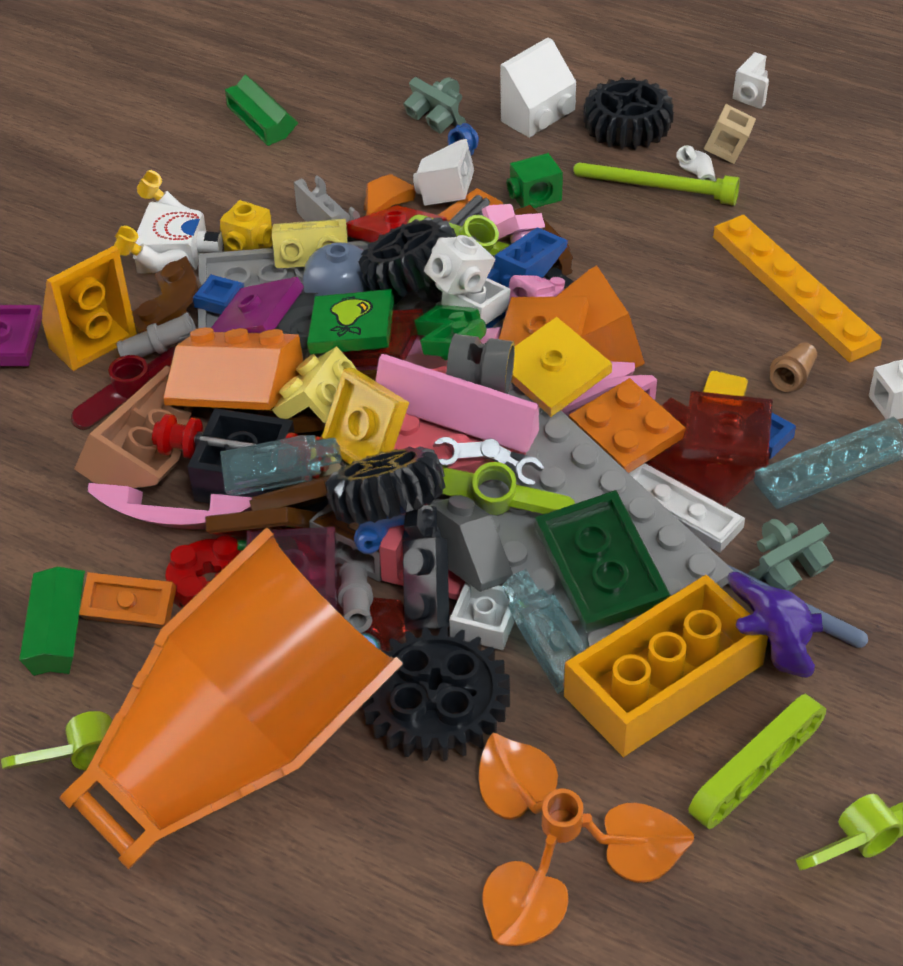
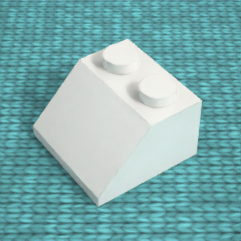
[501,37,576,138]

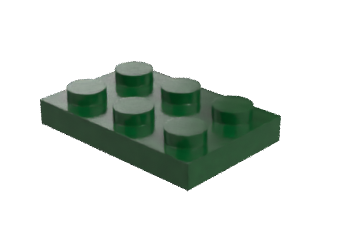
[535,490,671,633]

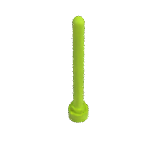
[573,163,740,206]

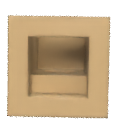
[704,104,756,164]

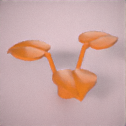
[479,733,694,946]

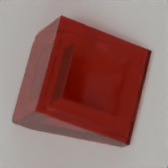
[361,597,408,652]

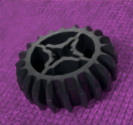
[583,77,674,150]
[358,217,457,298]
[325,446,446,524]

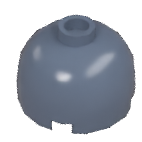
[303,243,371,299]

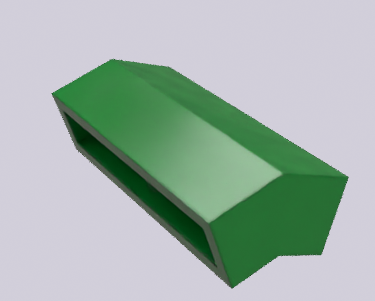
[225,74,299,146]
[19,566,85,676]

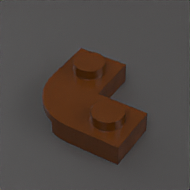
[132,256,202,334]

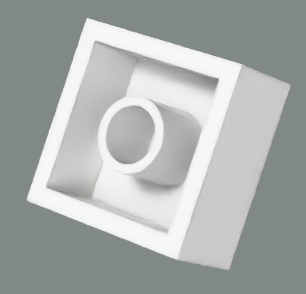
[441,278,511,324]
[449,582,520,650]

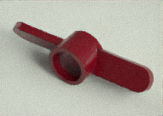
[71,344,178,430]

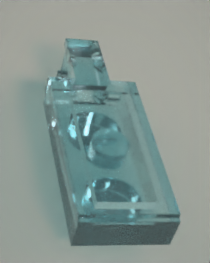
[220,435,342,496]
[502,569,587,694]

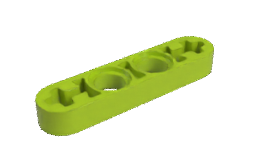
[688,693,826,829]

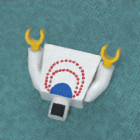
[114,170,223,273]

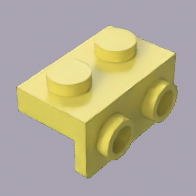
[272,346,357,423]

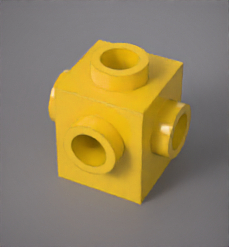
[220,200,273,252]

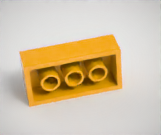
[564,574,768,758]

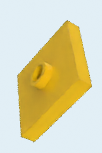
[511,317,612,417]
[322,368,410,464]

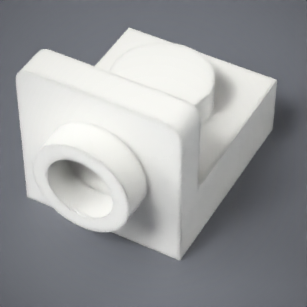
[733,52,769,109]

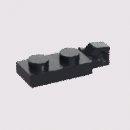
[403,505,449,630]

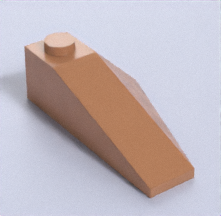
[74,366,193,488]

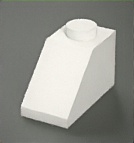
[413,139,474,206]

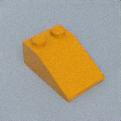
[42,245,137,371]

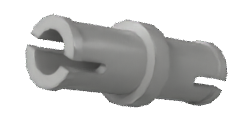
[117,313,196,357]
[338,560,373,633]

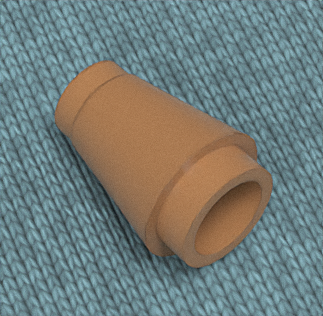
[770,342,817,392]

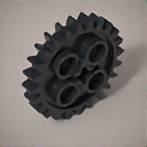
[361,626,510,761]

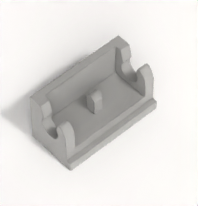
[294,175,360,242]

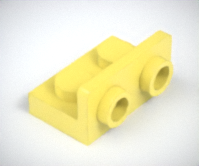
[272,219,347,268]

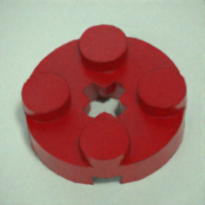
[165,536,241,608]

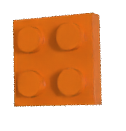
[568,378,686,473]

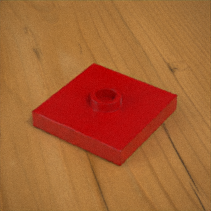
[346,205,447,243]

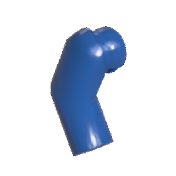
[354,515,405,554]

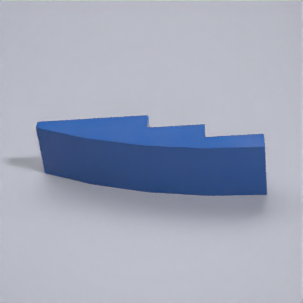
[486,227,568,328]

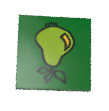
[307,289,394,354]

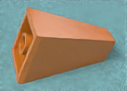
[556,266,645,368]

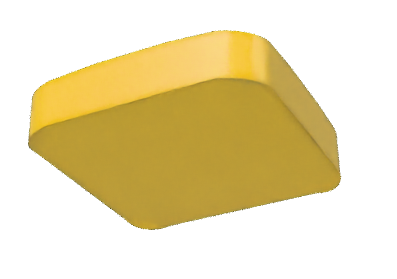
[702,371,748,409]

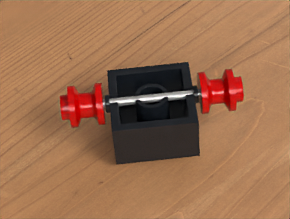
[152,408,331,503]

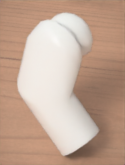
[677,145,716,181]

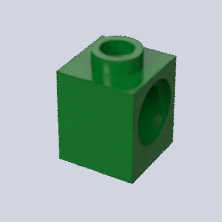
[506,153,563,208]

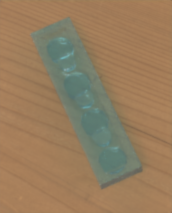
[754,417,903,509]

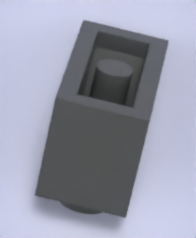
[429,495,513,592]

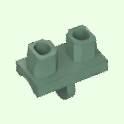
[403,77,466,134]
[748,519,834,591]

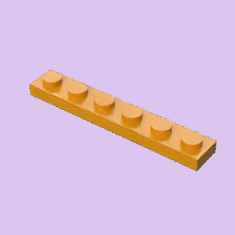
[713,214,882,363]

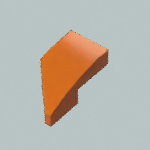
[363,174,416,215]

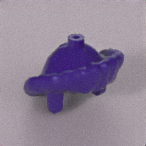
[727,572,823,678]

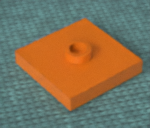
[499,296,589,346]

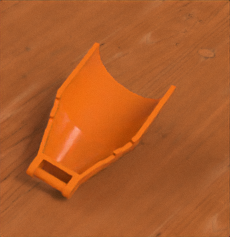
[59,527,403,870]

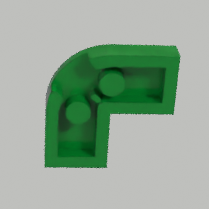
[414,305,487,360]

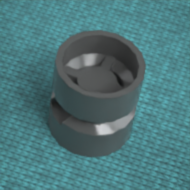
[446,334,515,394]

